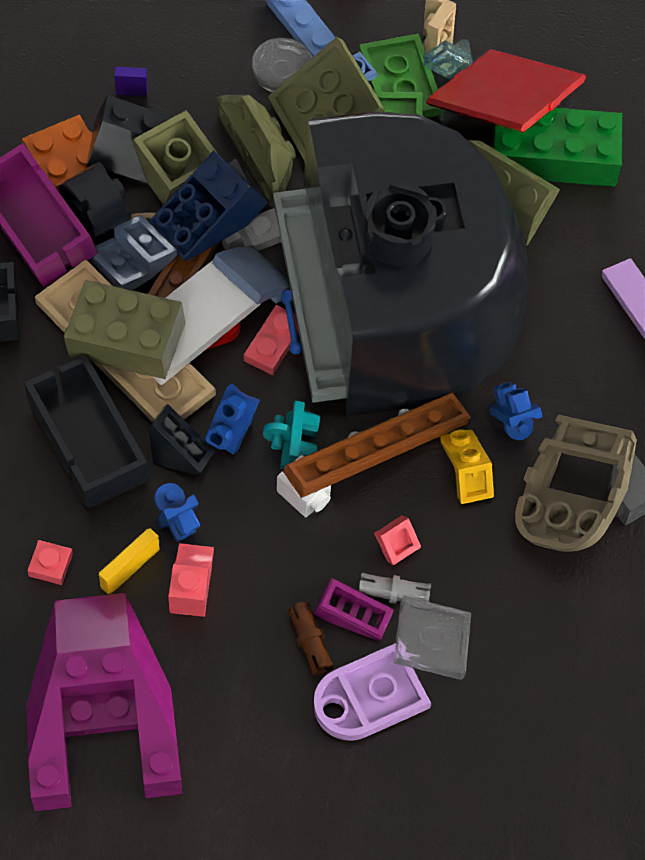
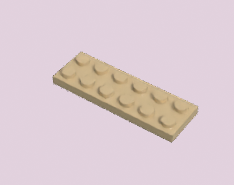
[35,260,216,422]

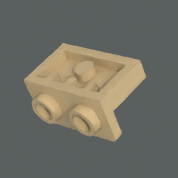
[423,0,456,68]

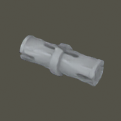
[359,573,431,606]

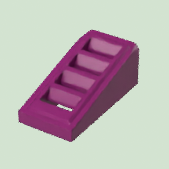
[312,578,394,641]

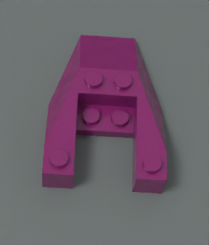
[26,593,182,811]

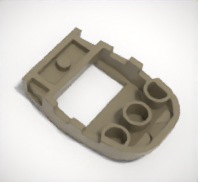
[515,415,637,552]

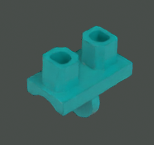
[263,400,320,470]

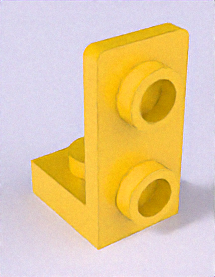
[440,429,494,504]

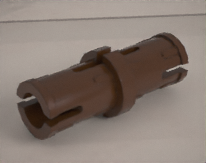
[288,602,334,676]

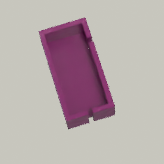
[0,143,98,289]

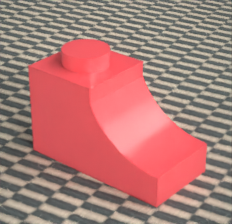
[168,543,214,617]

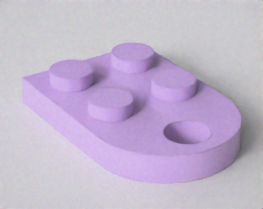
[314,642,431,740]

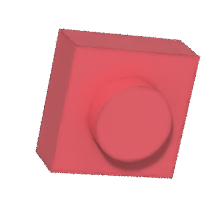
[374,515,421,565]
[27,540,73,585]

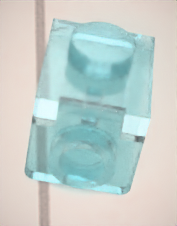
[423,39,473,80]

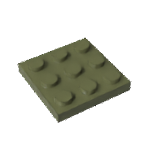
[268,37,385,161]

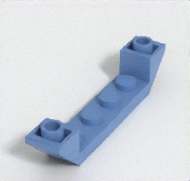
[266,0,377,81]

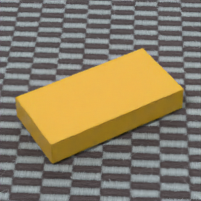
[99,528,160,595]

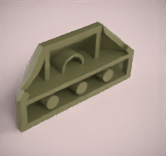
[217,95,296,209]

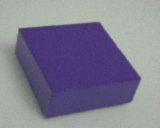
[114,67,148,96]

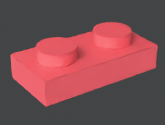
[244,305,299,375]

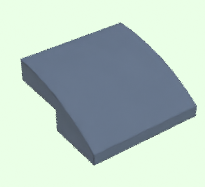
[89,215,177,290]
[212,247,291,305]

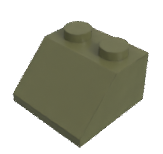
[133,110,216,205]

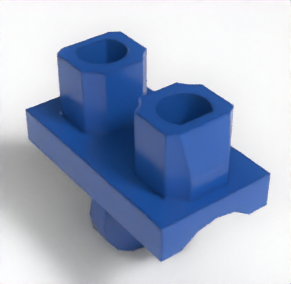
[488,381,543,440]
[205,384,260,454]
[154,483,201,542]

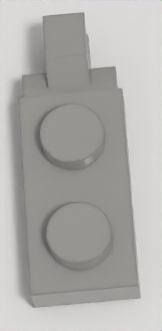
[222,208,281,251]

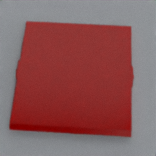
[426,49,586,133]

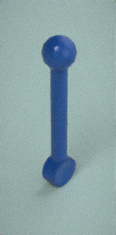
[280,290,302,354]

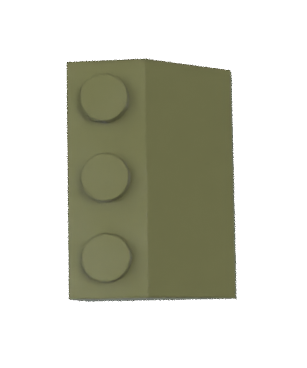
[468,140,560,245]

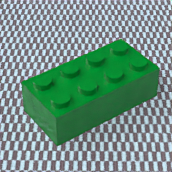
[492,107,623,187]

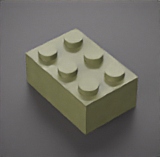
[64,280,186,379]

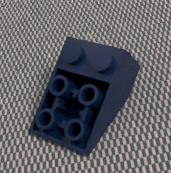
[149,150,269,261]

